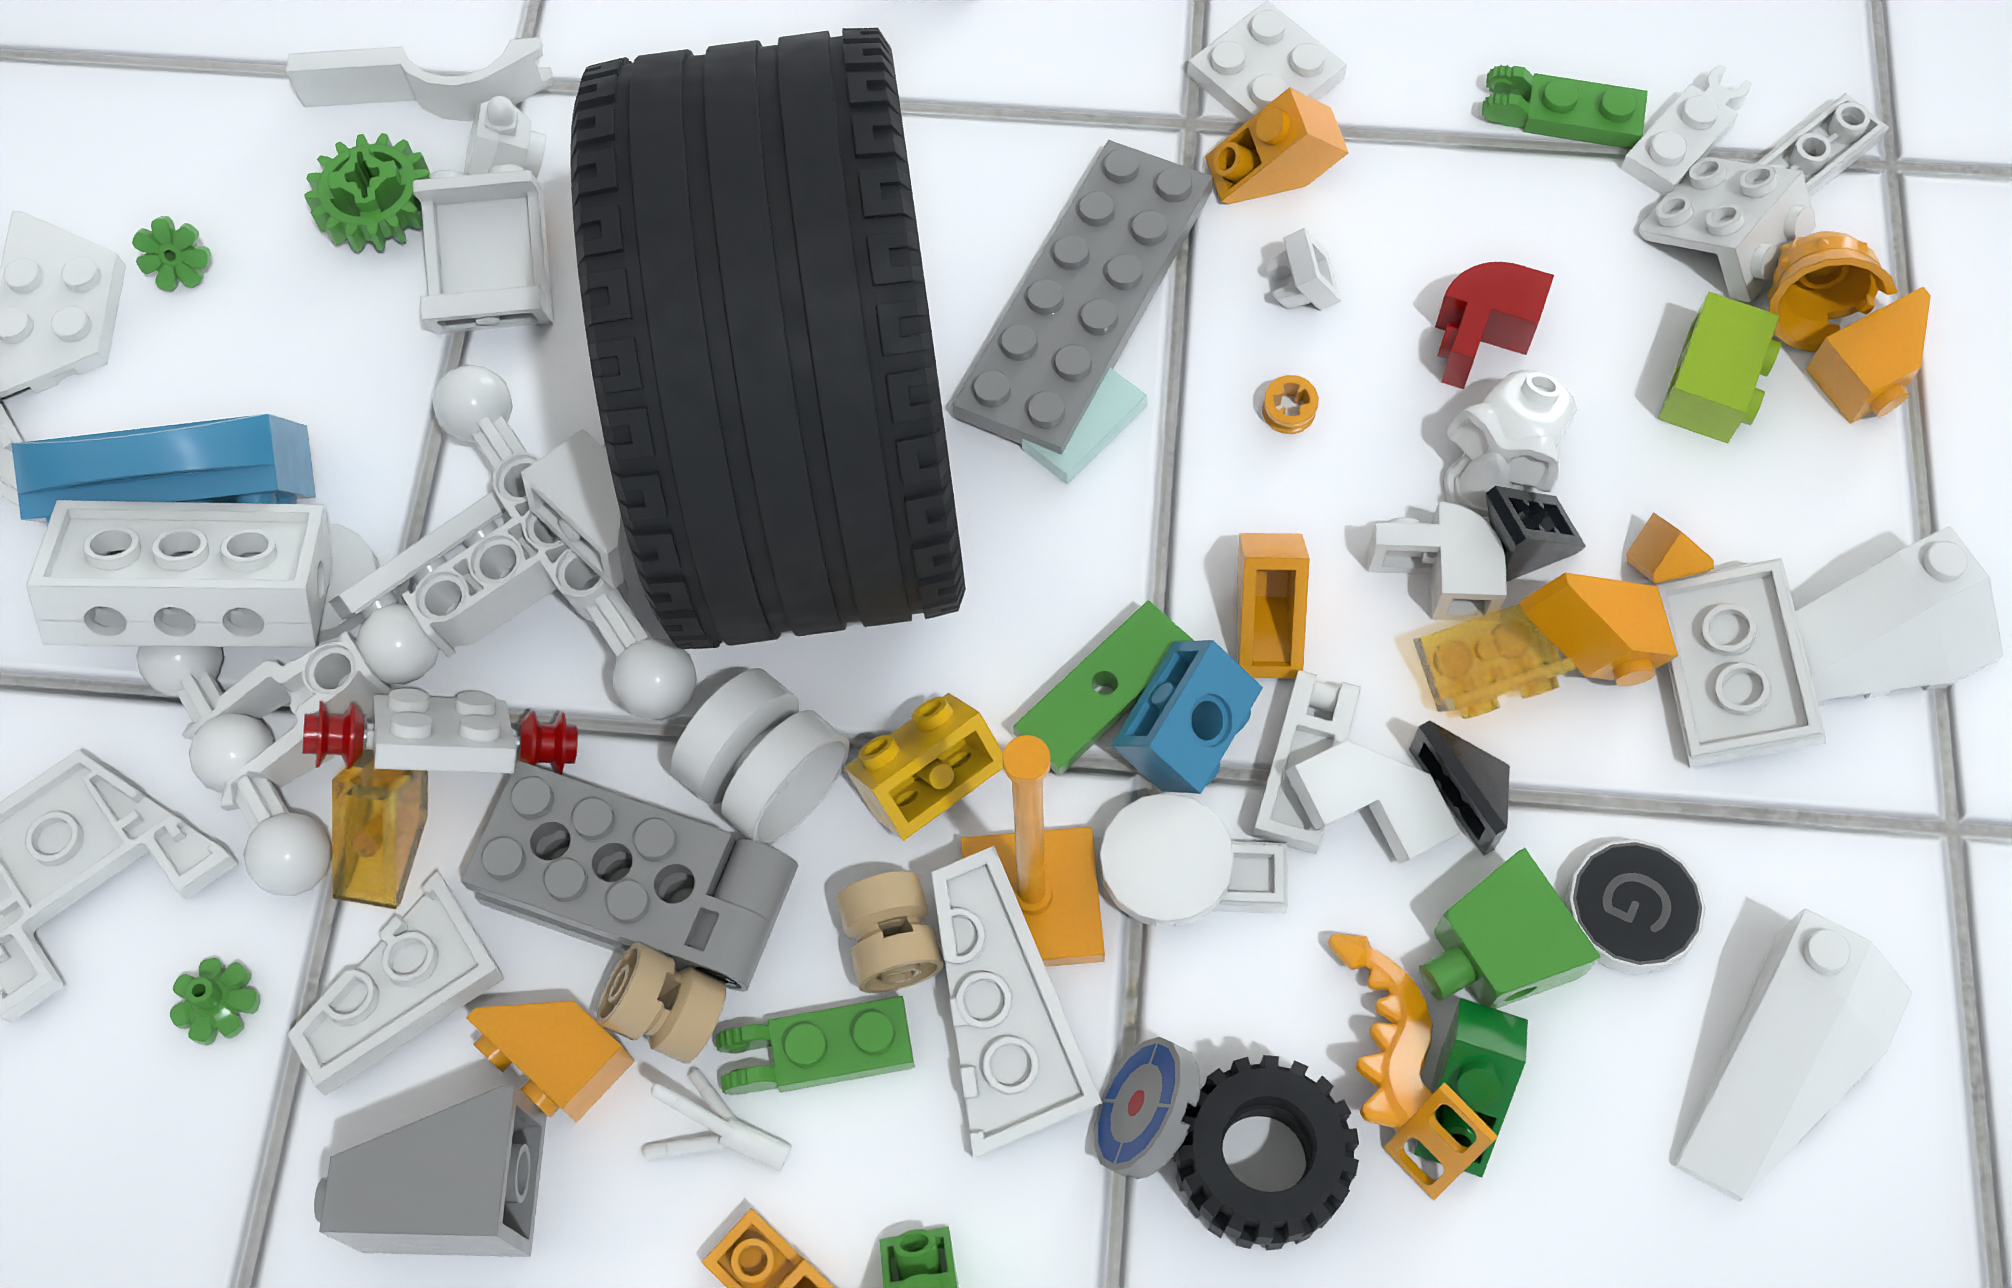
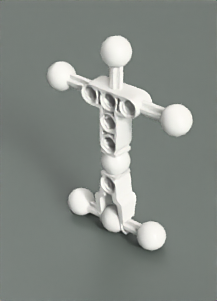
[136,364,697,896]

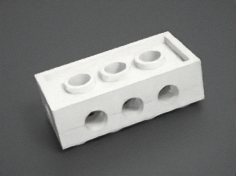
[26,500,333,648]

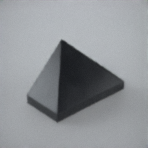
[1486,486,1586,582]
[1409,720,1510,856]

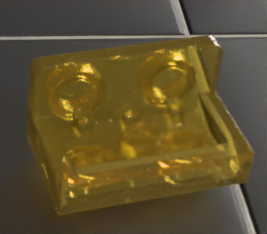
[1413,603,1576,719]

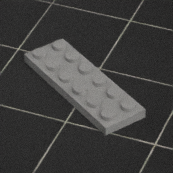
[953,139,1213,455]

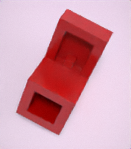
[1435,262,1554,389]

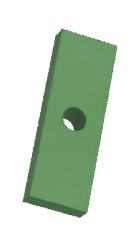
[1013,600,1195,777]

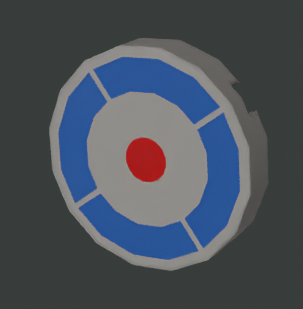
[1094,1037,1200,1179]

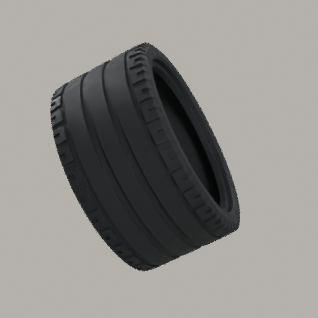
[570,27,966,649]

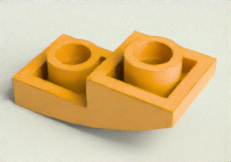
[701,1208,834,1288]

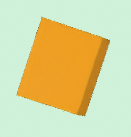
[1626,512,1714,584]

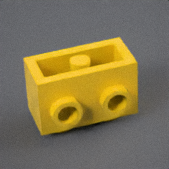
[844,692,1003,841]

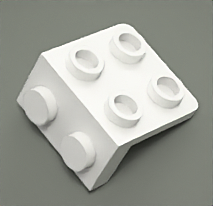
[1639,157,1817,303]

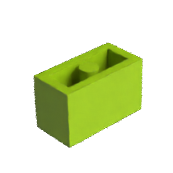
[1657,291,1781,444]

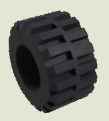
[1173,1055,1359,1251]

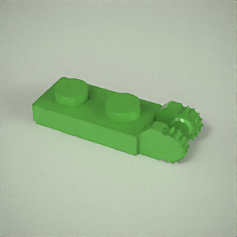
[1482,64,1648,149]
[715,996,915,1095]

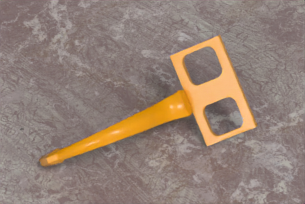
[1327,933,1498,1200]

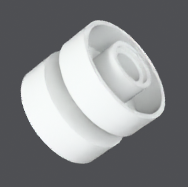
[671,668,850,845]

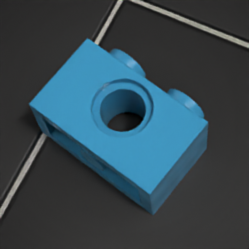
[1111,640,1263,794]

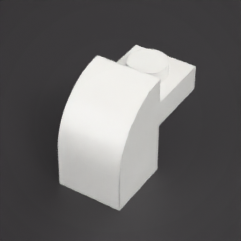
[1367,502,1507,622]

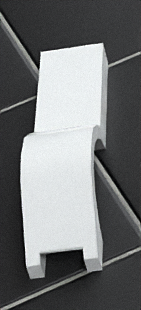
[286,37,553,122]

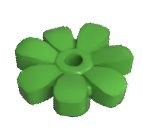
[132,216,211,291]
[170,958,261,1045]

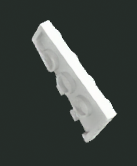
[931,846,1102,1159]

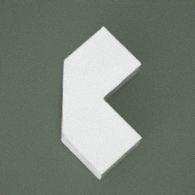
[1285,740,1461,864]

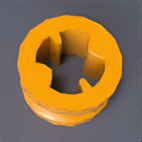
[1262,375,1319,434]

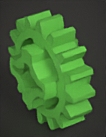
[304,133,430,252]

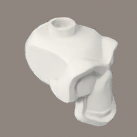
[1444,370,1577,524]

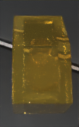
[332,749,428,909]

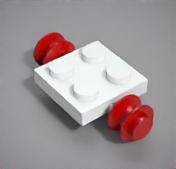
[302,688,578,775]

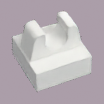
[1267,228,1341,311]

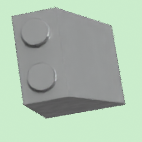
[314,1086,547,1257]

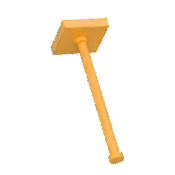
[960,735,1105,967]

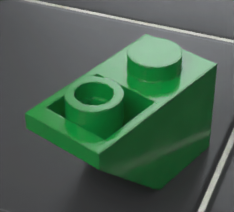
[1414,998,1528,1178]

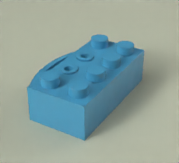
[11,414,316,526]

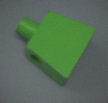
[1419,848,1601,1009]

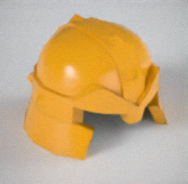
[1767,231,1898,352]

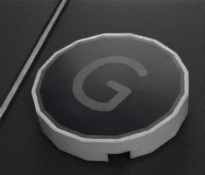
[1564,839,1706,975]

